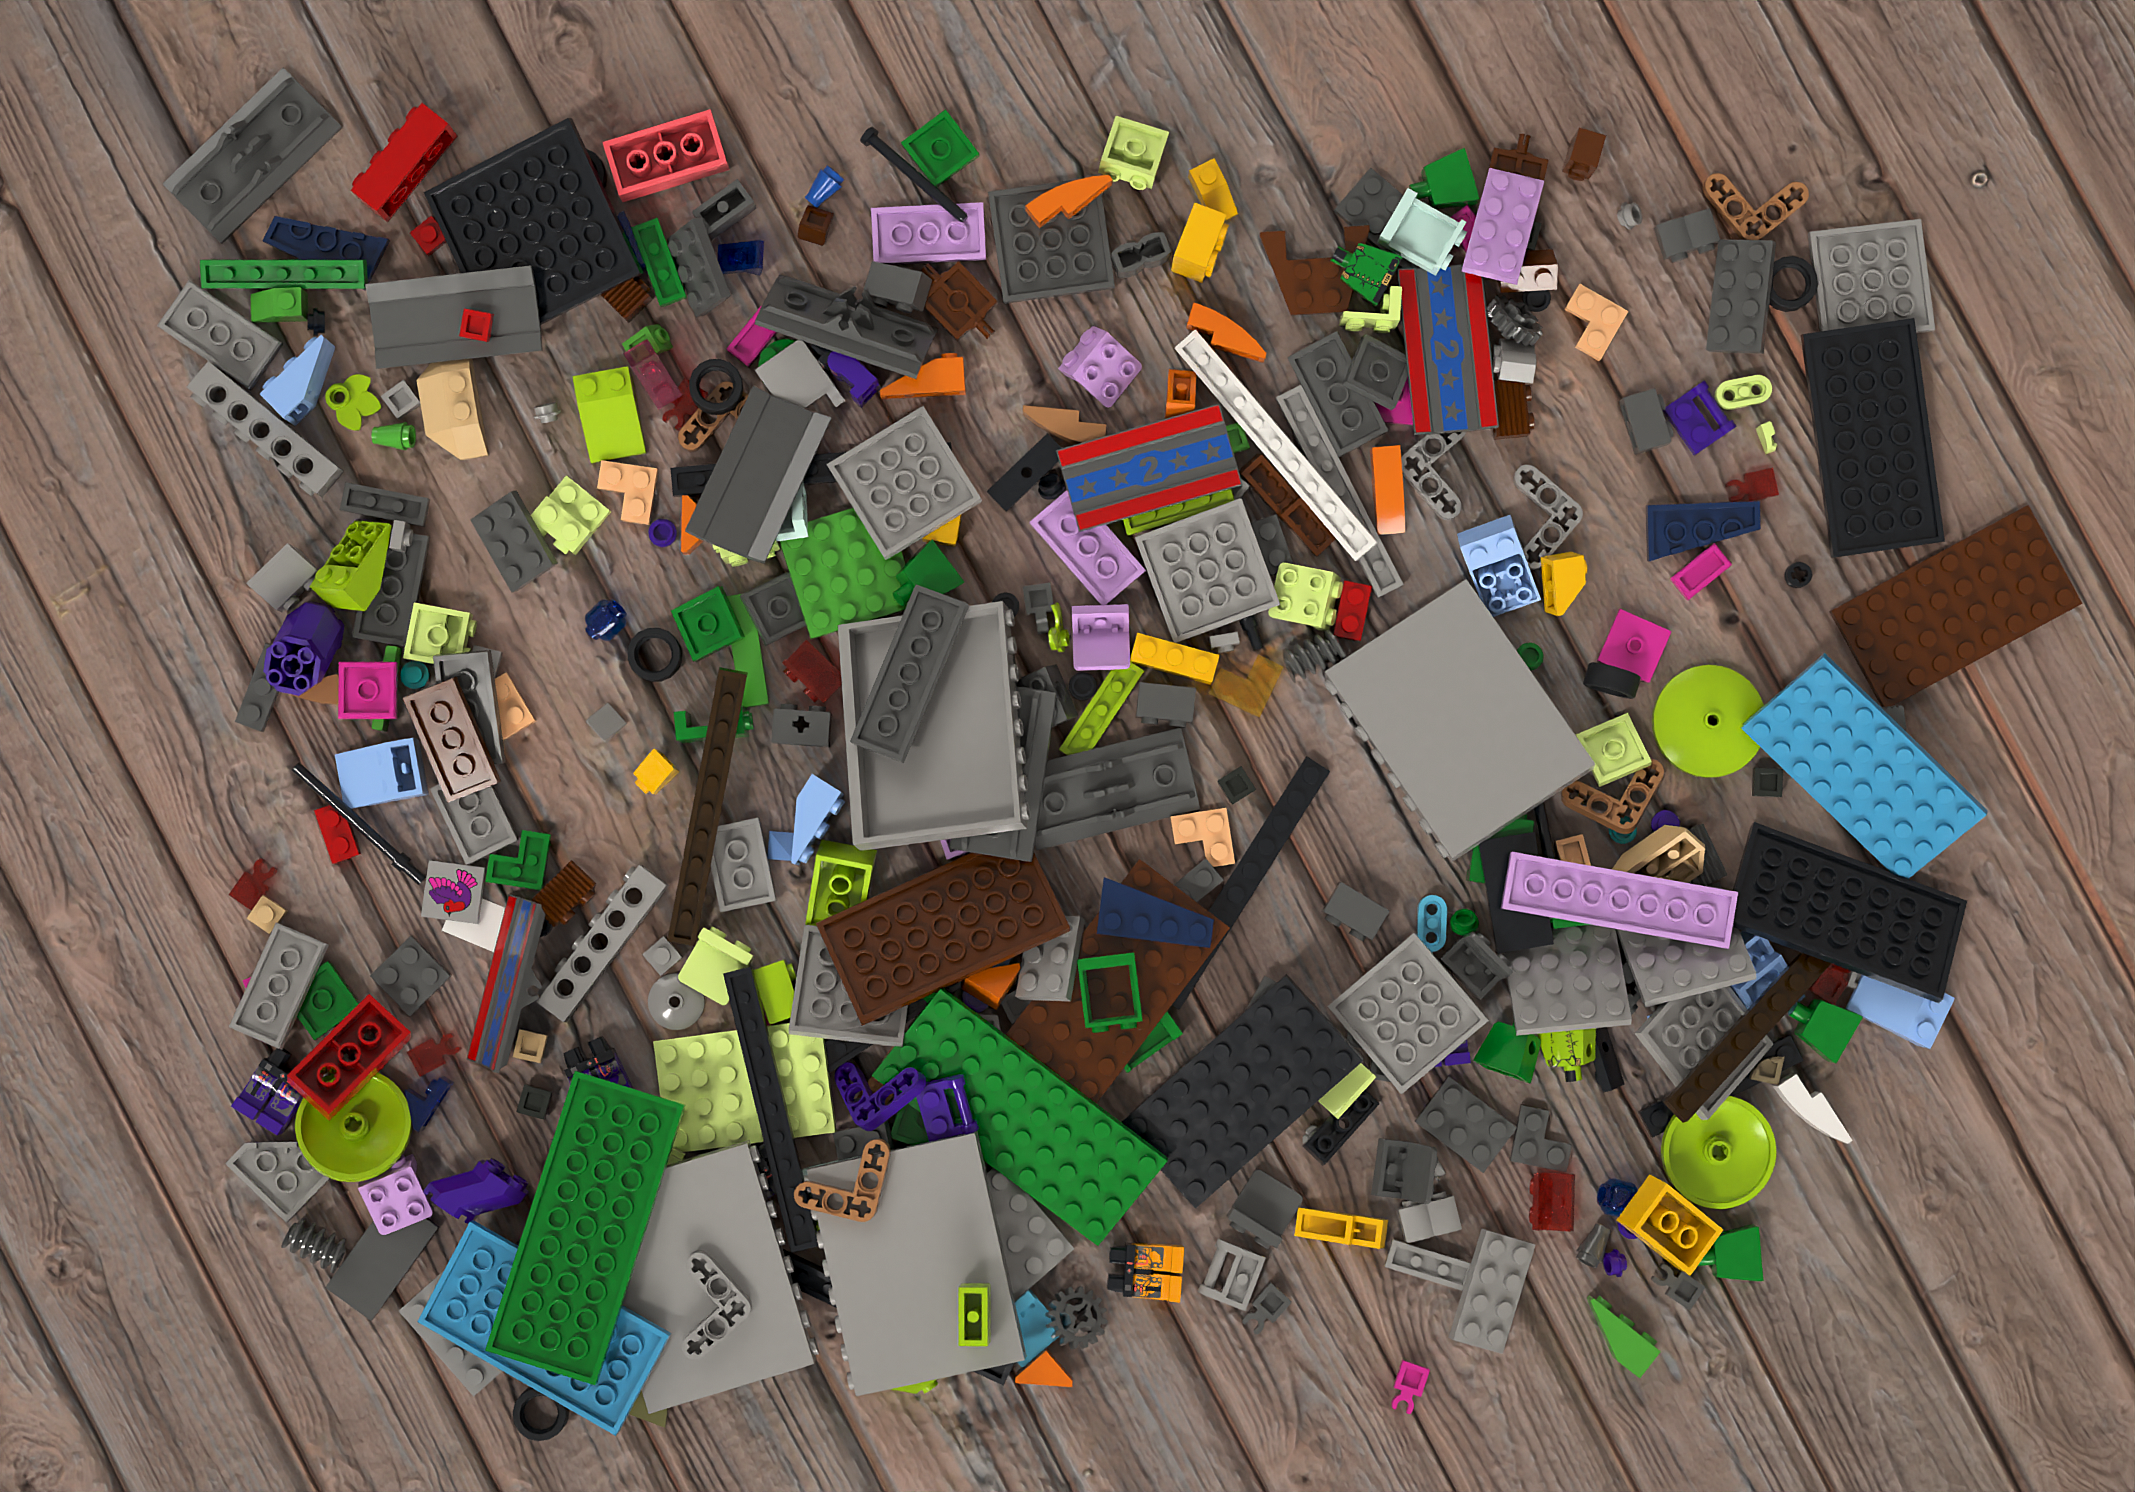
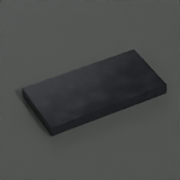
[1478,832,1554,954]

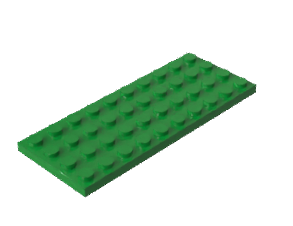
[872,988,1168,1246]
[485,1071,686,1385]

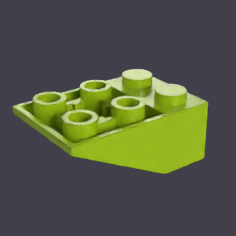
[309,520,392,611]

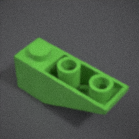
[1586,1295,1661,1378]

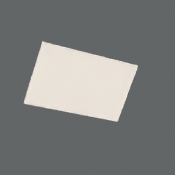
[442,898,505,952]

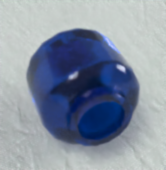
[584,599,627,641]
[1597,1178,1638,1217]

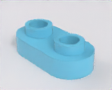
[1417,895,1447,952]

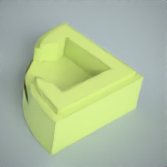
[1756,421,1777,454]

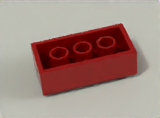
[350,103,458,223]
[287,994,411,1121]

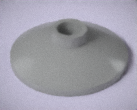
[648,973,705,1030]

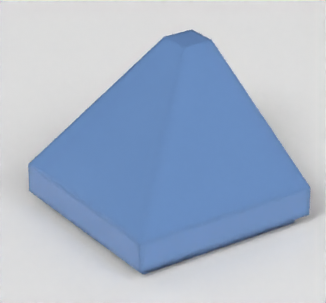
[767,831,794,861]

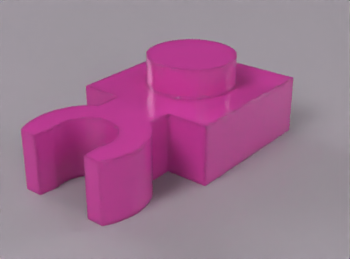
[1391,1359,1430,1414]

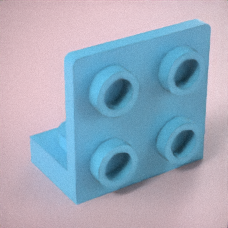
[1015,1289,1059,1367]

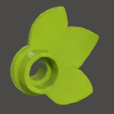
[325,374,381,431]
[1048,602,1070,652]

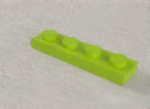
[1123,489,1235,536]
[1059,662,1144,755]

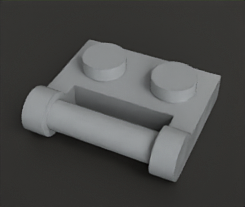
[1197,1238,1266,1311]

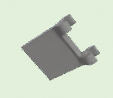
[755,339,845,409]

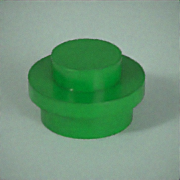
[1516,643,1544,671]
[1450,909,1479,936]

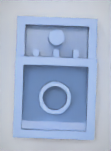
[1730,931,1805,1009]

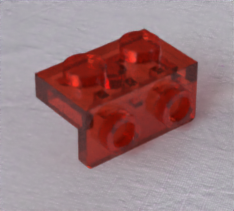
[782,640,842,703]
[1529,1172,1575,1232]

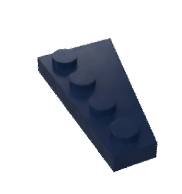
[262,216,390,291]
[1646,501,1761,562]
[1097,877,1214,948]

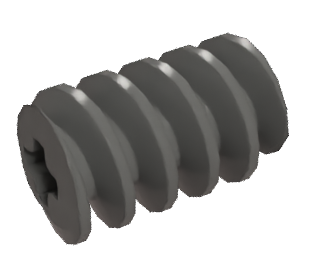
[1283,630,1346,683]
[281,1217,346,1273]

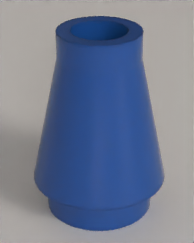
[805,165,845,208]

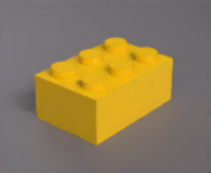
[1171,203,1229,283]
[1617,1174,1723,1275]

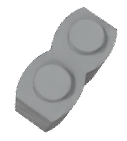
[1492,338,1536,384]
[1396,1191,1462,1243]

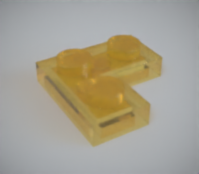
[1208,655,1284,718]

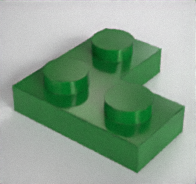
[485,830,552,890]

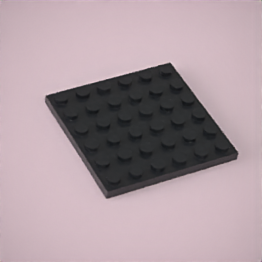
[424,118,643,325]

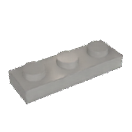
[1384,1239,1471,1291]

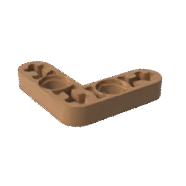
[1703,173,1809,240]
[678,381,749,452]
[1561,759,1664,834]
[794,1139,891,1222]

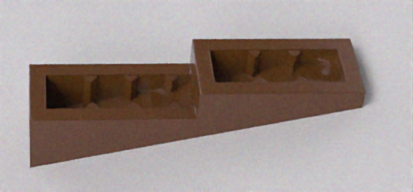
[1239,453,1336,557]

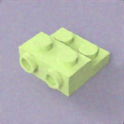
[1098,116,1169,190]
[531,475,611,555]
[403,603,477,664]

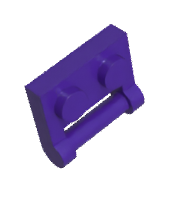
[1663,380,1737,456]
[916,1074,979,1142]

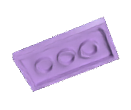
[1462,168,1544,285]
[871,202,986,265]
[1029,490,1146,605]

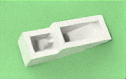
[1772,1073,1853,1144]

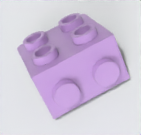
[1058,326,1142,408]
[1072,604,1130,671]
[358,1154,433,1235]

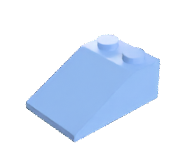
[1845,975,1955,1049]

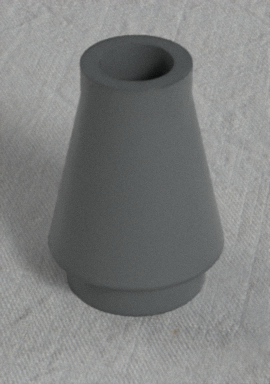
[1576,1223,1611,1268]

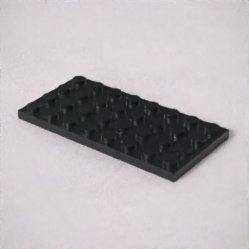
[1801,318,1945,558]
[1733,822,1967,1003]
[1121,974,1364,1209]

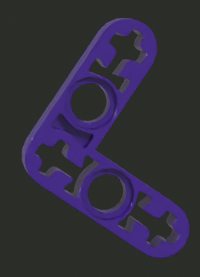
[834,1062,926,1131]

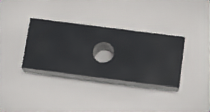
[987,433,1062,512]
[1593,1027,1625,1093]
[1302,1090,1380,1166]

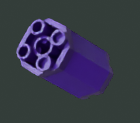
[263,601,345,696]
[423,1158,529,1224]

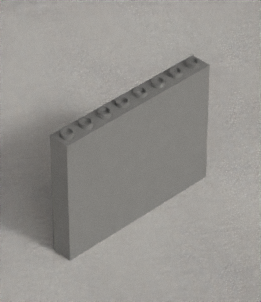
[1323,579,1595,862]
[838,601,1030,851]
[804,1131,1027,1396]
[623,1140,819,1414]

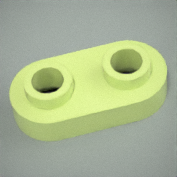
[1715,375,1772,410]

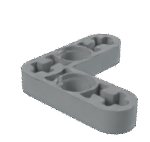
[1401,431,1467,520]
[1513,465,1583,570]
[682,1250,752,1360]

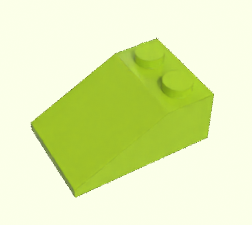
[572,366,647,464]
[805,839,877,926]

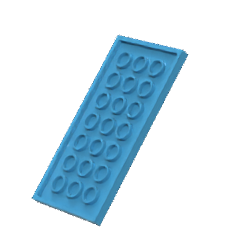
[1741,653,1988,879]
[417,1220,671,1436]

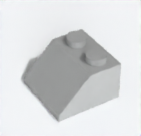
[246,543,319,613]

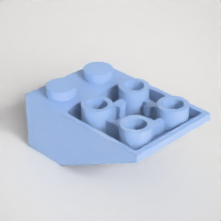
[260,335,335,426]
[1457,515,1541,617]
[335,738,429,809]
[791,774,845,866]

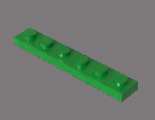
[200,259,368,289]

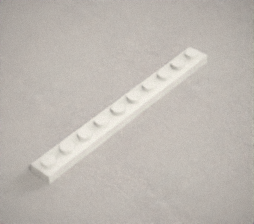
[1175,329,1378,561]

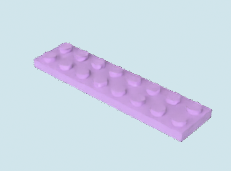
[1501,852,1738,949]

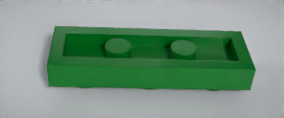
[631,218,687,307]

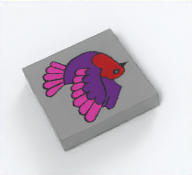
[421,860,486,924]

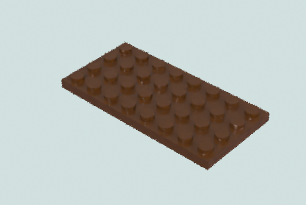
[1829,505,2083,707]
[816,853,1071,1026]
[1006,859,1230,1104]

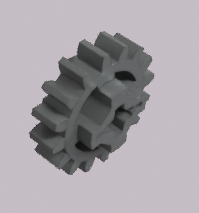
[1486,295,1543,346]
[1045,1286,1108,1350]

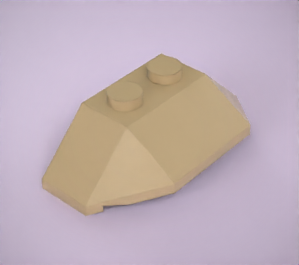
[416,358,489,460]
[1612,825,1705,883]

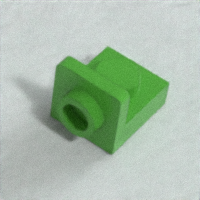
[622,324,673,368]

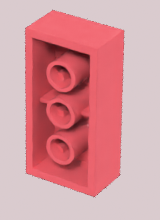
[602,109,730,202]

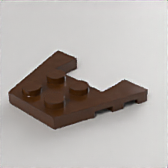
[1260,225,1370,316]

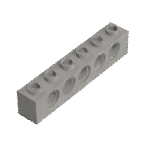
[187,361,344,497]
[537,865,669,1022]

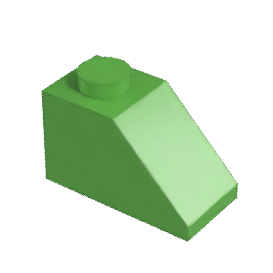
[251,287,308,323]

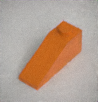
[880,353,966,400]

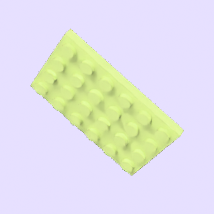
[653,1023,837,1152]

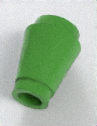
[371,422,416,450]

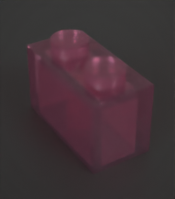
[623,339,682,410]

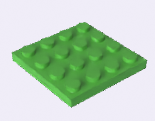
[779,508,908,639]

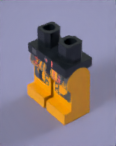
[1107,1242,1184,1303]

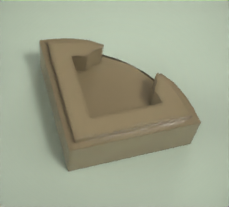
[1749,1056,1784,1085]

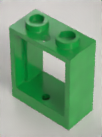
[1077,953,1143,1033]

